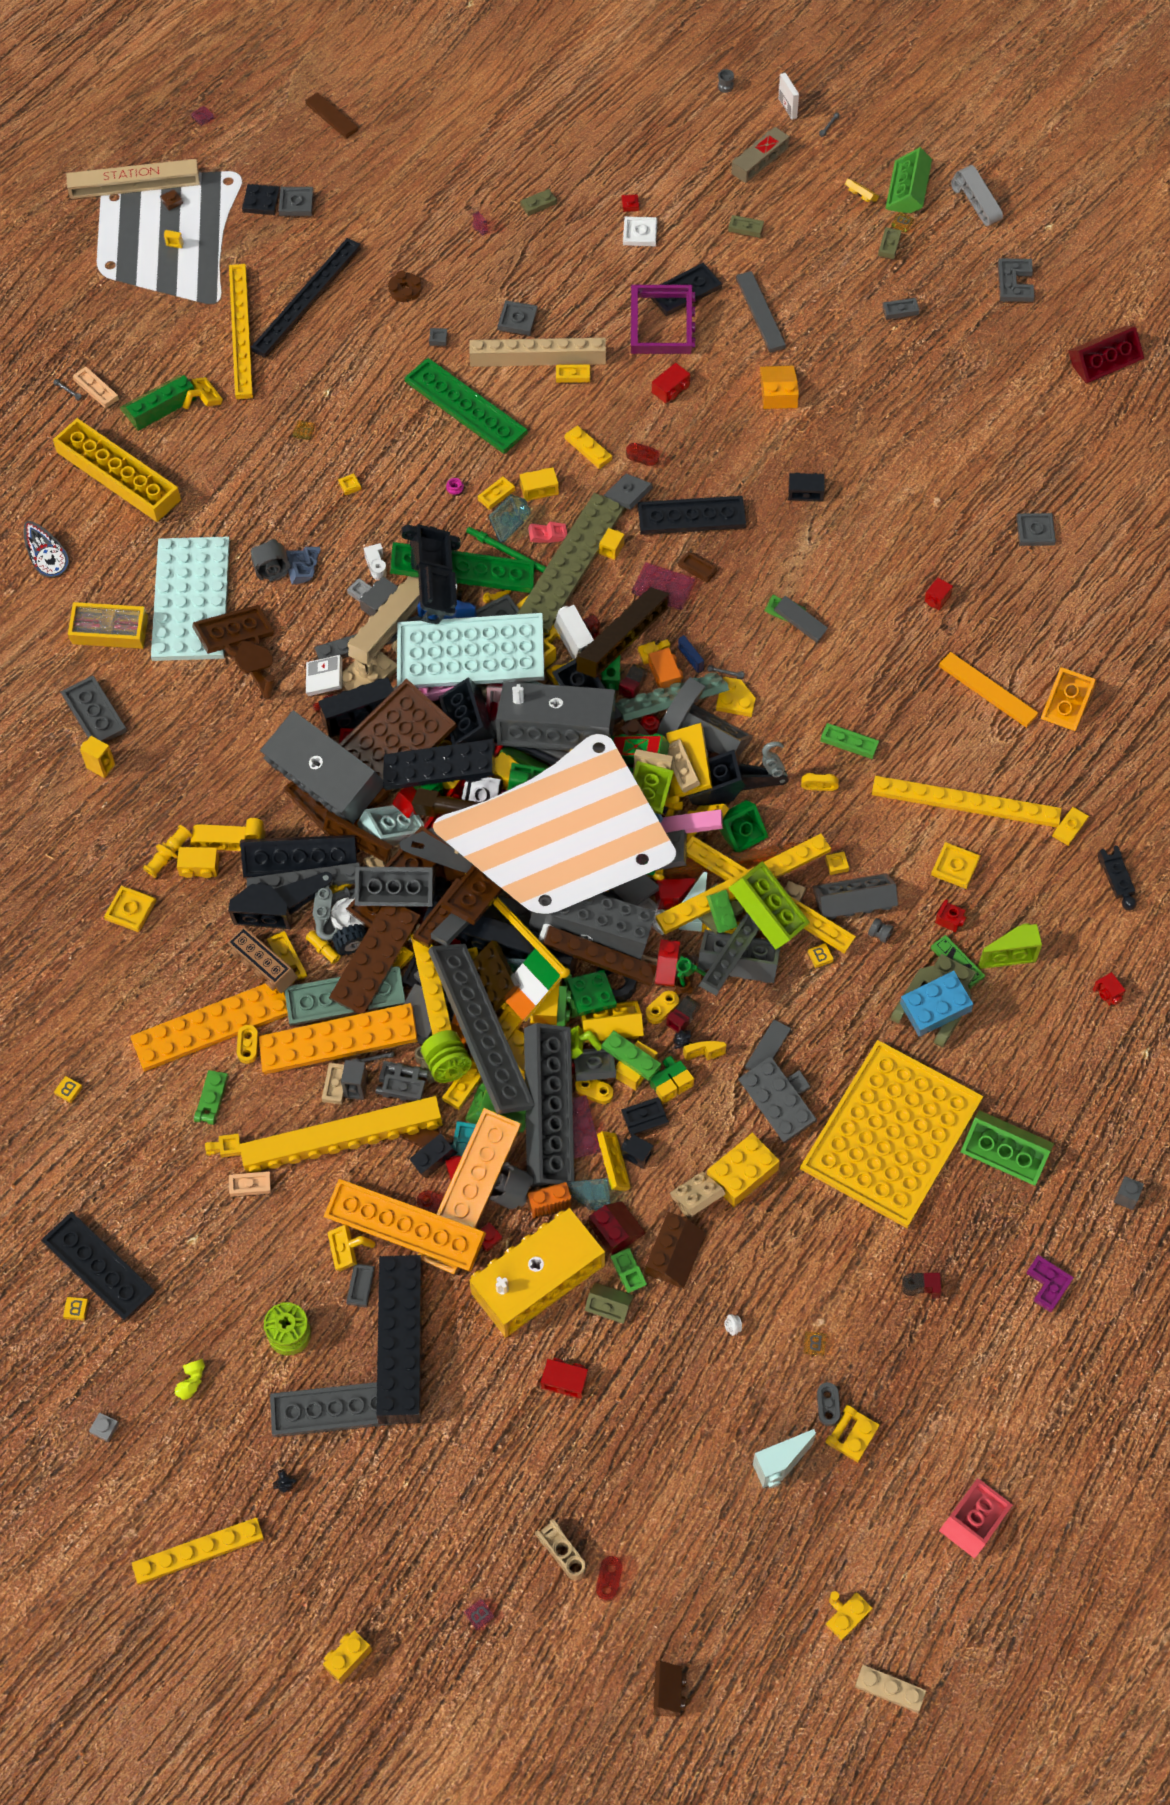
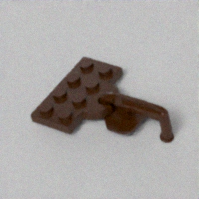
[192,605,275,699]

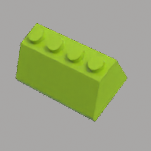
[729,861,810,949]

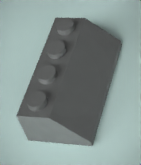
[680,704,753,758]
[355,867,436,906]
[812,873,898,920]
[698,929,780,983]

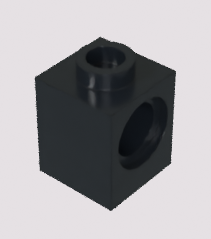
[621,1134,654,1169]

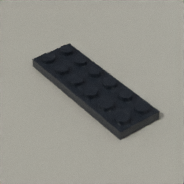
[638,496,746,535]
[383,739,495,790]
[240,835,357,878]
[41,1212,156,1323]

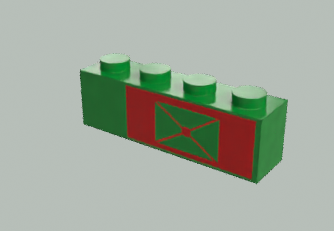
[612,734,670,764]

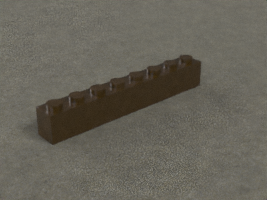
[576,587,669,678]

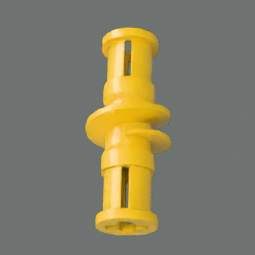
[142,825,192,878]

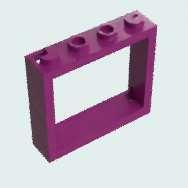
[631,285,695,354]

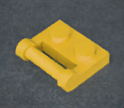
[825,1405,880,1463]

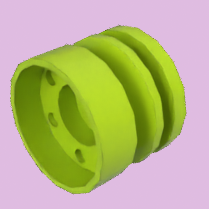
[421,1030,472,1083]
[264,1302,311,1355]

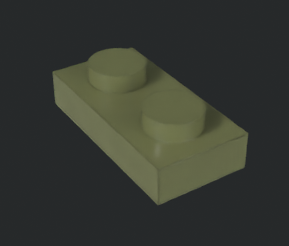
[520,189,557,216]
[728,215,764,238]
[878,227,902,259]

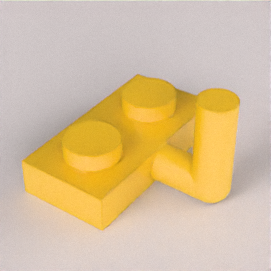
[183,377,223,409]
[327,1225,375,1272]

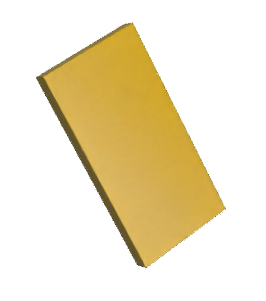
[666,723,712,797]

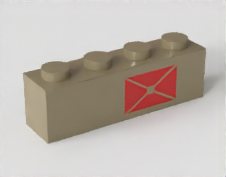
[731,127,790,183]

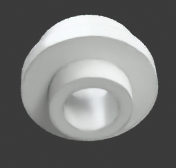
[724,1314,742,1335]

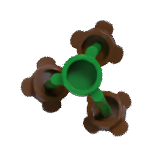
[674,952,709,995]

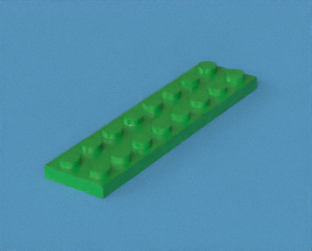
[404,358,528,454]
[390,542,534,593]

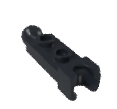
[1098,845,1137,911]

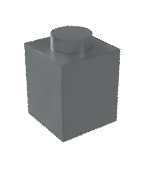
[1114,1176,1144,1210]

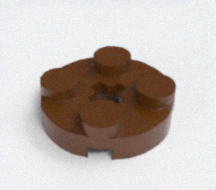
[388,271,422,302]

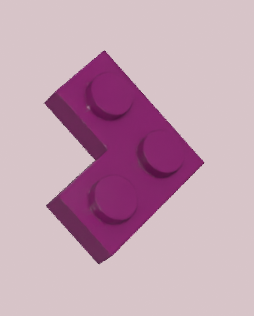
[1026,1255,1074,1312]

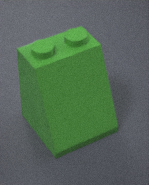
[465,1083,526,1133]

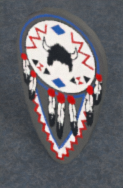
[23,521,69,578]

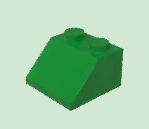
[719,800,768,854]

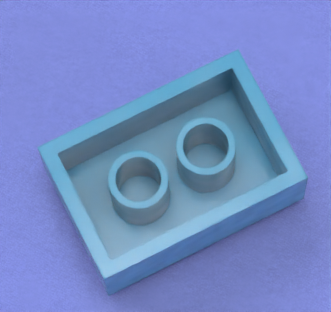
[900,971,973,1037]

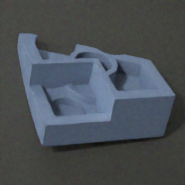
[286,547,321,585]

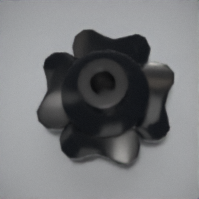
[673,1030,693,1049]
[272,1469,297,1493]

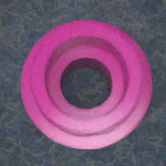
[446,478,464,495]

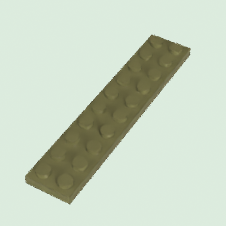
[516,493,625,634]

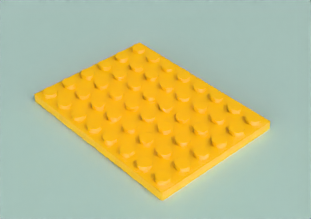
[800,1040,983,1228]

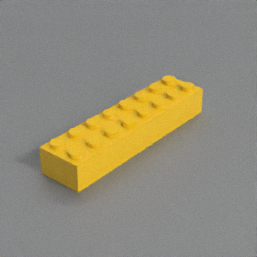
[53,418,181,522]

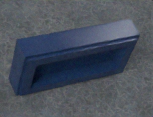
[678,635,704,674]

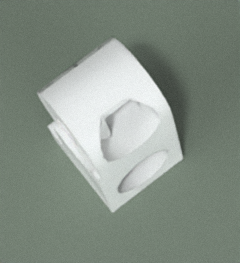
[364,543,387,580]

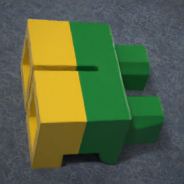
[650,1056,694,1105]

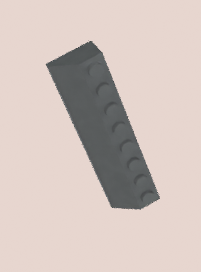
[524,1023,574,1188]

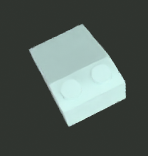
[357,805,424,846]
[753,1429,816,1488]

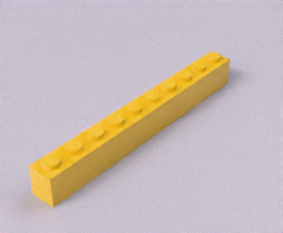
[239,1096,443,1173]

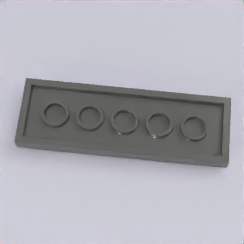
[270,1382,393,1437]

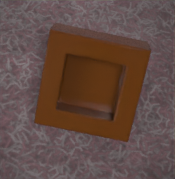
[160,189,183,210]

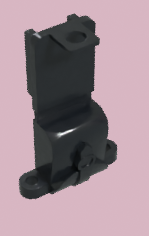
[401,524,461,624]

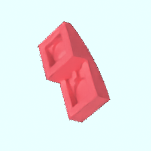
[528,522,567,543]

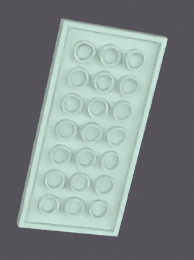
[151,537,230,661]
[397,613,545,688]

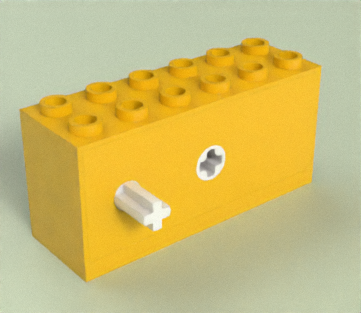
[469,1208,605,1338]

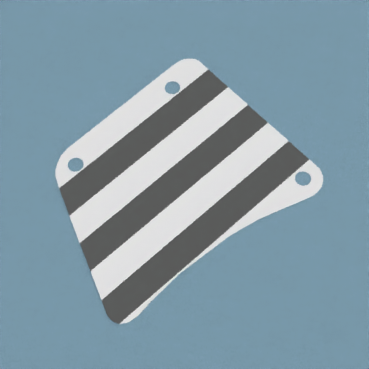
[97,171,242,304]

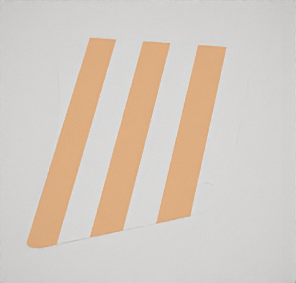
[433,734,676,914]

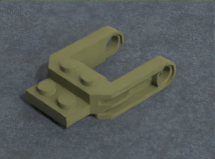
[890,954,976,1048]

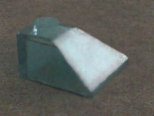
[488,494,531,544]

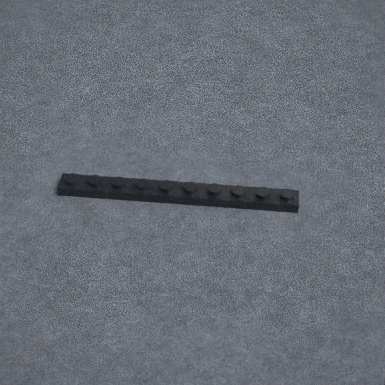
[251,238,361,358]

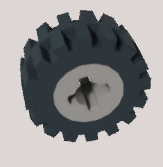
[332,924,367,955]

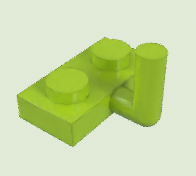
[571,1025,602,1059]

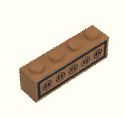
[227,927,298,994]

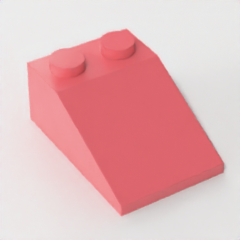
[939,1478,1013,1559]

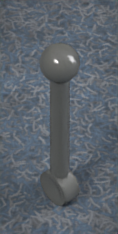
[819,112,840,137]
[53,379,82,401]
[707,665,744,679]
[357,1051,395,1062]

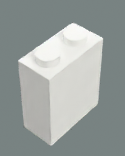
[554,605,593,659]

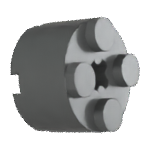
[251,539,291,581]
[489,1162,533,1210]

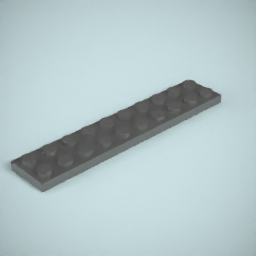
[428,944,535,1114]

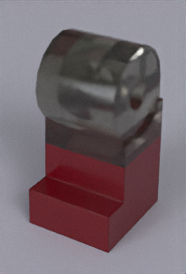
[619,664,648,699]
[666,995,701,1033]
[901,1273,941,1299]

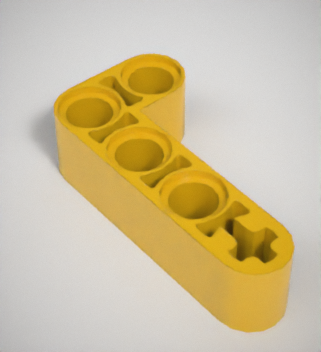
[190,818,266,851]

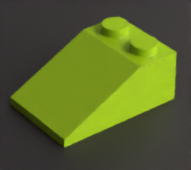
[633,761,674,815]
[978,923,1042,969]

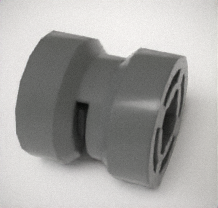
[718,69,734,93]
[868,918,894,943]

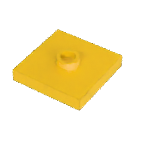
[931,842,981,889]
[104,885,156,932]

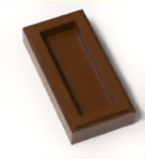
[678,551,718,583]

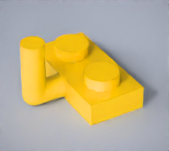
[826,1591,873,1641]

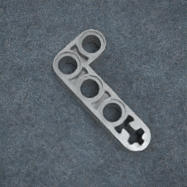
[951,165,1003,226]

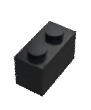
[788,473,824,502]
[409,1133,458,1178]

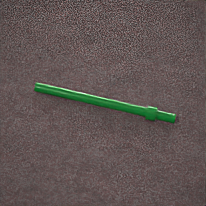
[466,526,546,573]

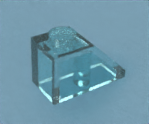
[567,1178,610,1211]

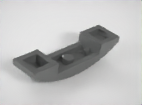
[656,677,706,740]

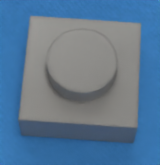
[347,578,372,602]
[89,1412,119,1443]

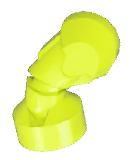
[175,1359,205,1400]

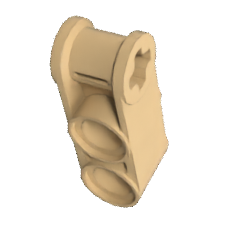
[535,1519,586,1580]

